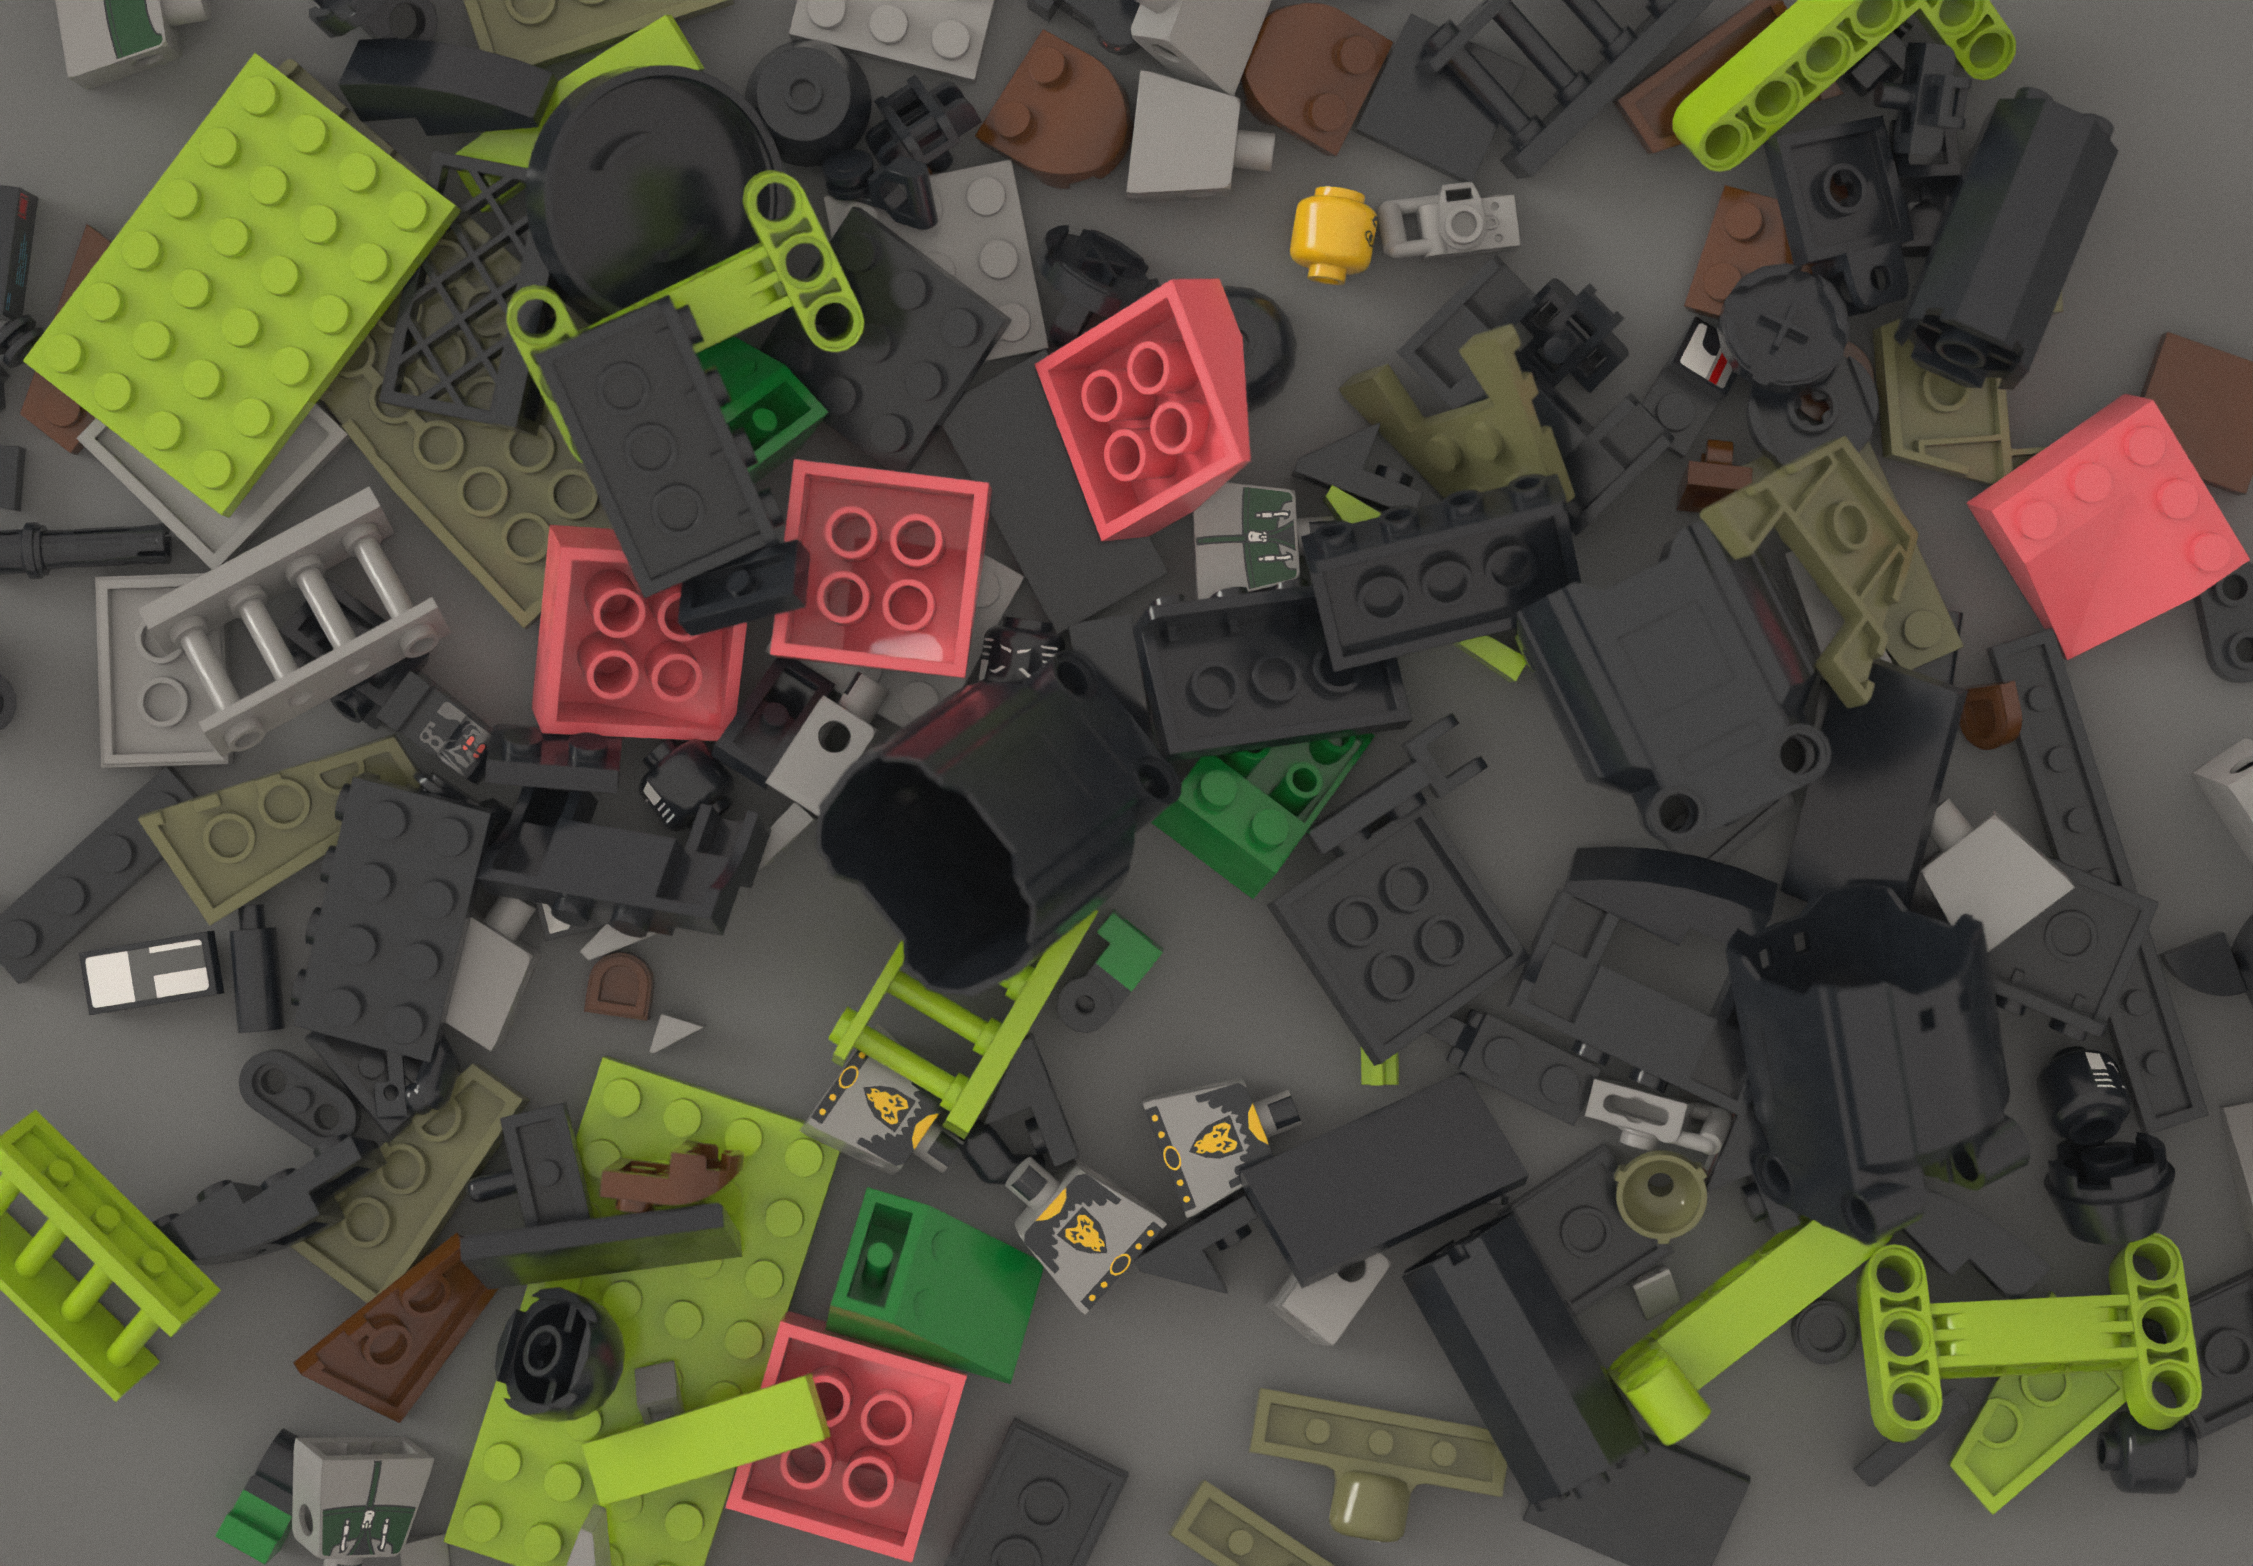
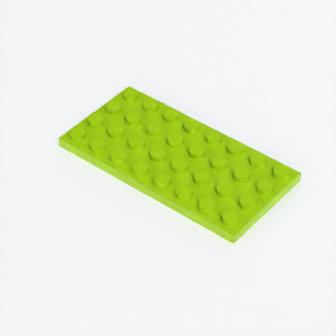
[443,1056,841,1566]

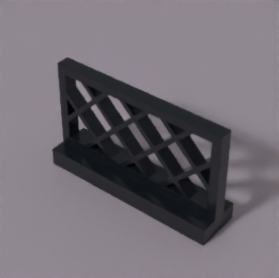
[379,150,567,436]

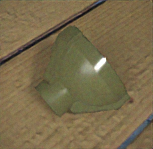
[1614,1150,1708,1244]

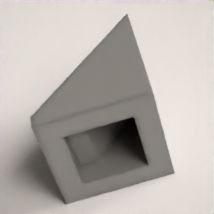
[649,1012,708,1054]
[1628,1264,1682,1321]
[635,1361,685,1424]
[400,1533,451,1566]

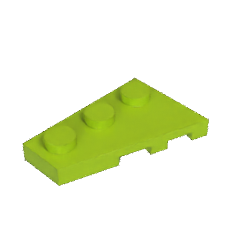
[1947,1291,2127,1515]

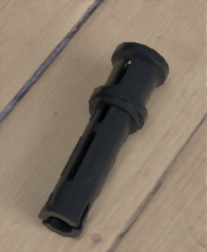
[0,522,172,579]

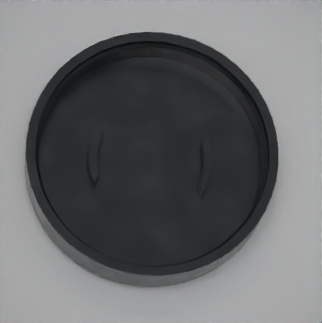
[525,65,787,318]

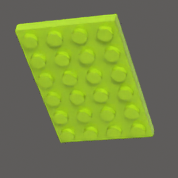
[23,53,462,518]

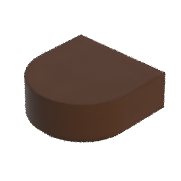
[1959,680,2022,750]
[584,952,655,1021]

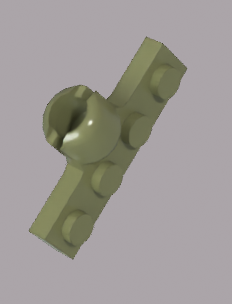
[1248,1388,1507,1543]
[1168,1480,1334,1566]

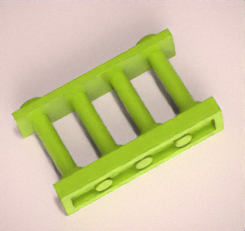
[828,910,1099,1139]
[0,1109,221,1402]

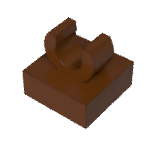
[1676,439,1753,513]

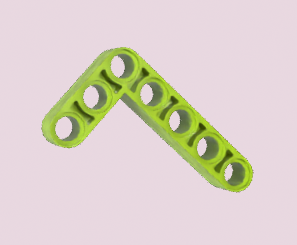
[1673,0,2016,172]
[1607,1215,1894,1445]

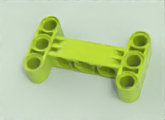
[507,170,864,463]
[1856,1233,2202,1443]

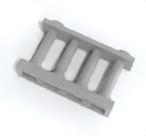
[138,486,451,757]

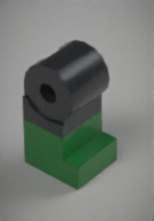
[1057,909,1163,1033]
[215,1428,301,1564]

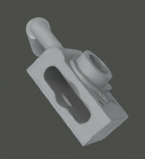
[1376,182,1521,262]
[1585,1077,1733,1155]

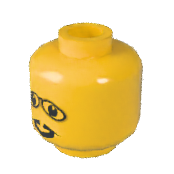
[1290,186,1377,285]

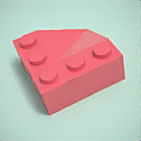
[1034,279,1251,541]
[1966,394,2250,660]
[770,459,992,678]
[531,525,747,741]
[725,1311,967,1563]

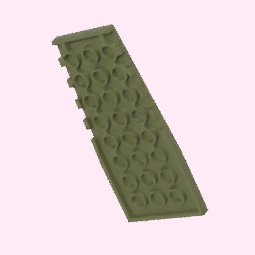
[153,59,613,629]

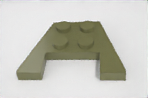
[1872,291,2063,486]
[1339,324,1575,504]
[1699,435,1919,709]

